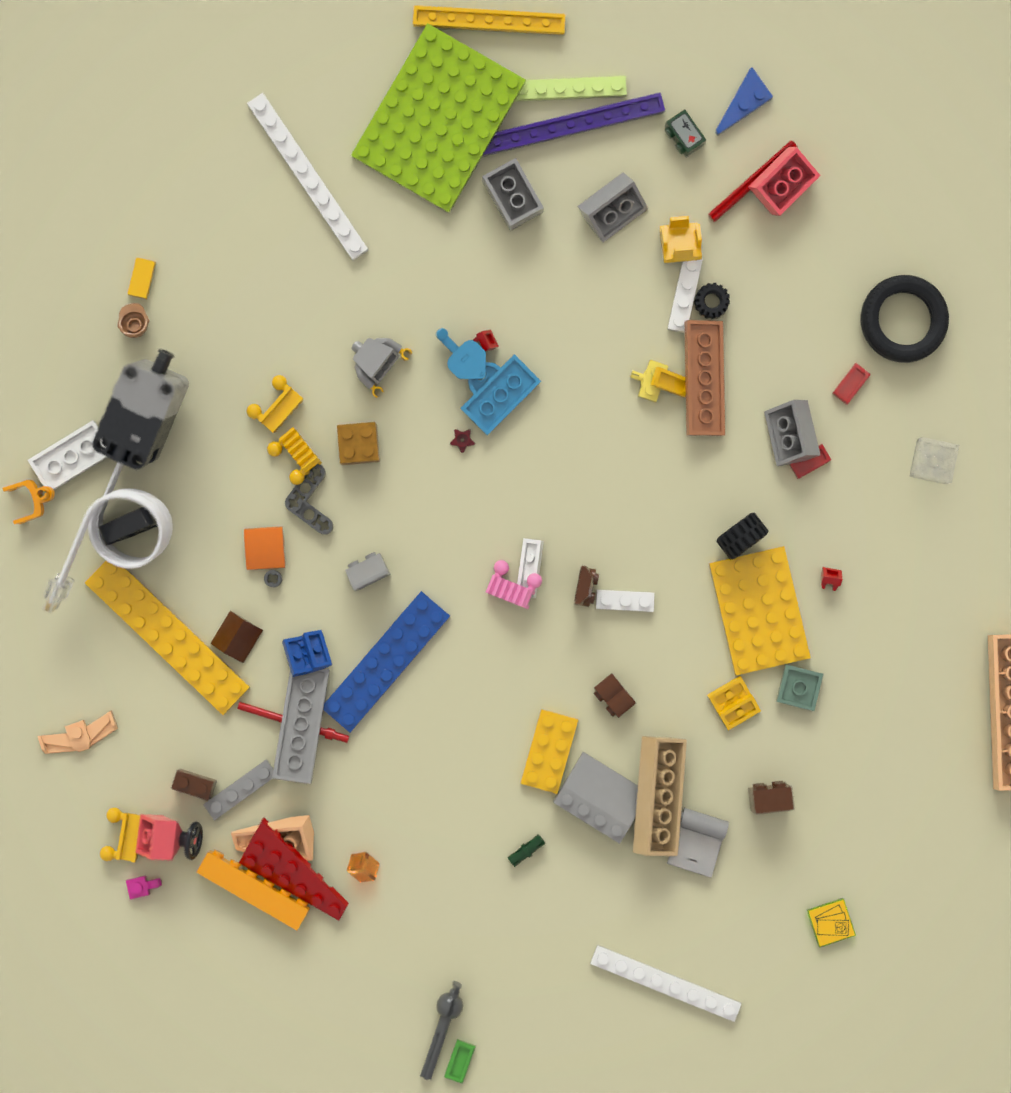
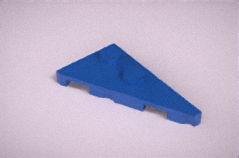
[716,67,773,135]

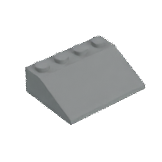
[553,752,638,843]

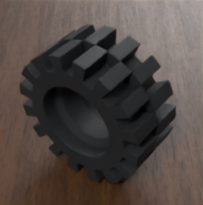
[694,283,730,319]

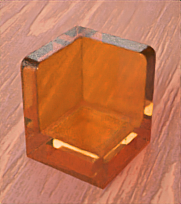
[347,852,379,882]

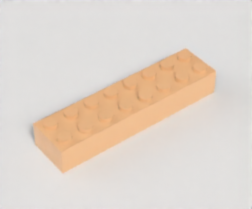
[988,634,1011,791]

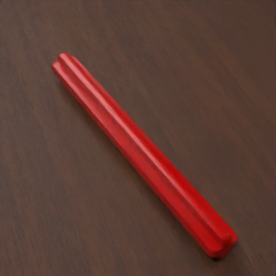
[708,140,797,222]

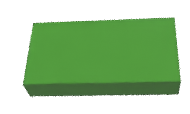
[444,1039,475,1083]

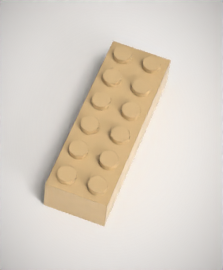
[633,736,687,856]

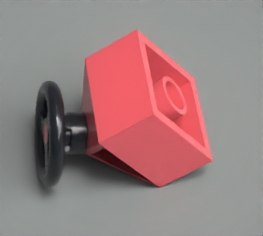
[135,814,203,860]

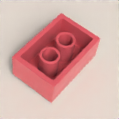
[749,147,821,216]

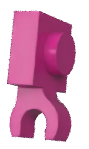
[126,875,162,899]

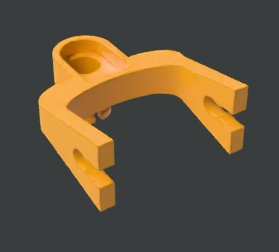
[2,480,55,524]

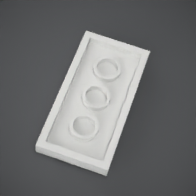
[28,420,107,490]

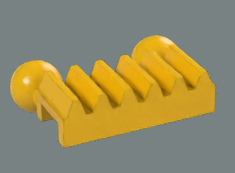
[246,375,304,433]
[267,427,322,485]
[100,808,140,863]

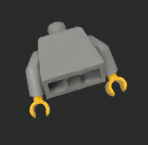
[352,338,412,398]

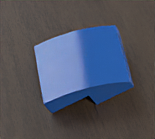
[282,630,332,677]

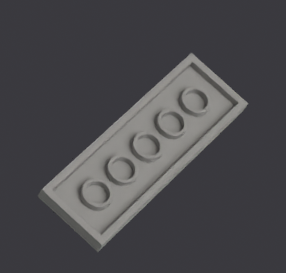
[272,668,330,784]

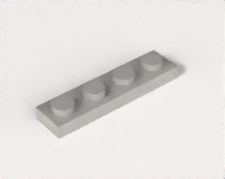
[203,759,274,820]

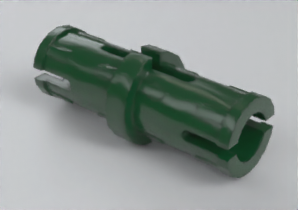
[508,834,546,867]

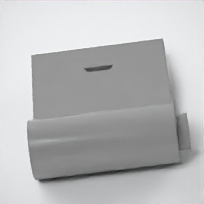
[667,808,729,878]

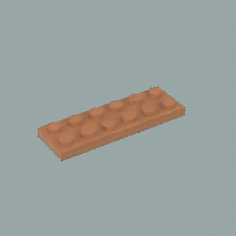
[684,320,725,436]

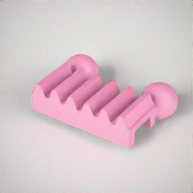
[486,560,542,609]

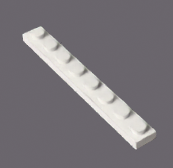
[590,945,741,1022]

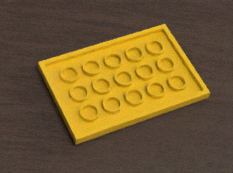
[709,546,811,675]

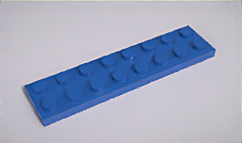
[323,591,450,733]

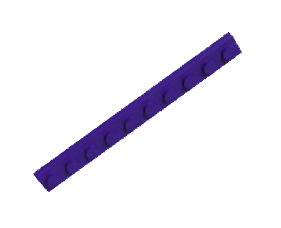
[483,92,665,156]

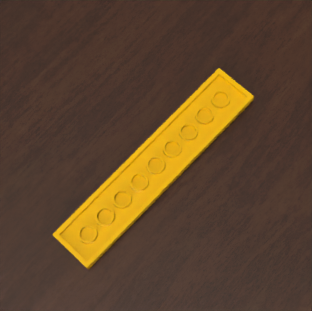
[85,561,250,715]

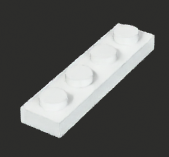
[667,259,703,333]

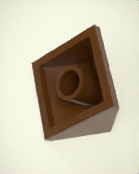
[210,611,263,663]

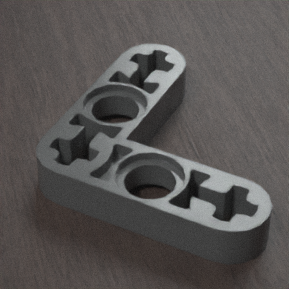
[285,464,333,535]

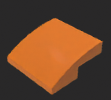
[244,526,286,570]

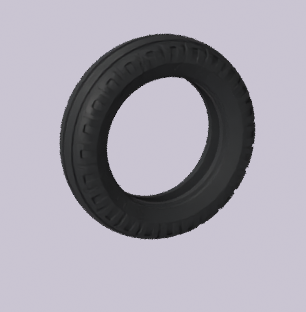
[860,275,949,363]

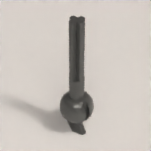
[420,981,463,1080]

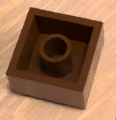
[748,781,794,814]

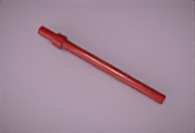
[237,702,349,743]

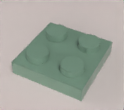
[776,664,823,711]

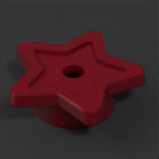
[450,429,475,453]

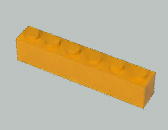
[196,850,310,930]

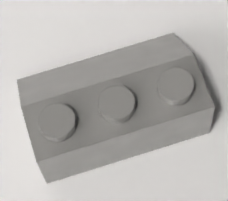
[578,172,648,242]
[764,400,820,466]

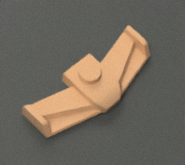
[38,710,118,754]

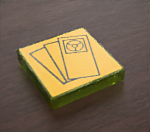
[807,898,856,948]

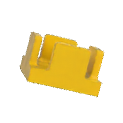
[659,216,702,263]

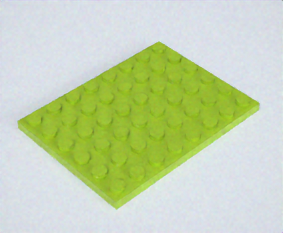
[351,23,526,213]

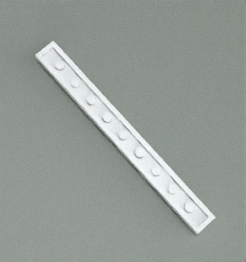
[247,93,368,260]

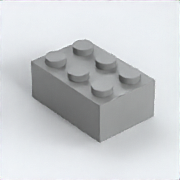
[482,158,544,231]

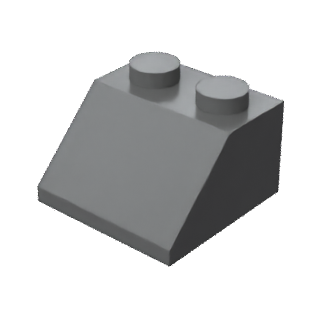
[345,552,391,591]

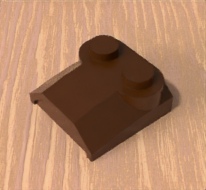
[574,566,599,607]

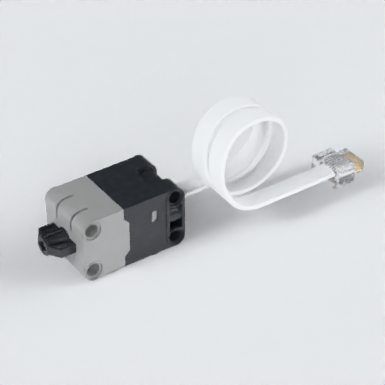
[42,349,189,613]

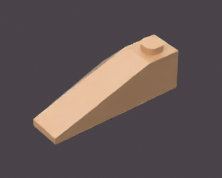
[231,815,314,861]

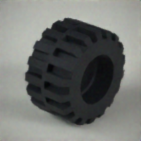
[716,512,769,560]

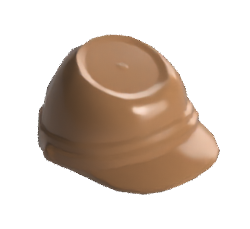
[117,303,149,338]

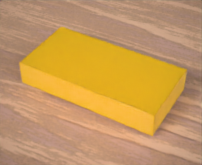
[127,257,156,299]
[651,367,686,398]

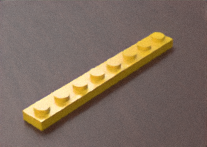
[413,5,565,35]

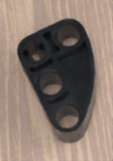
[98,507,158,545]

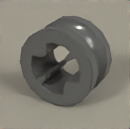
[264,570,282,587]

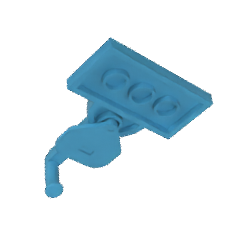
[435,328,541,435]

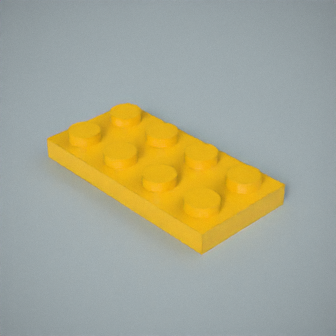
[520,709,578,794]

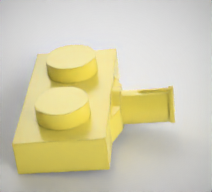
[630,360,668,402]

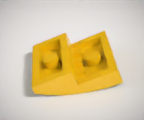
[707,676,761,731]

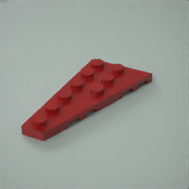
[239,818,349,921]

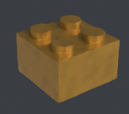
[337,422,380,465]

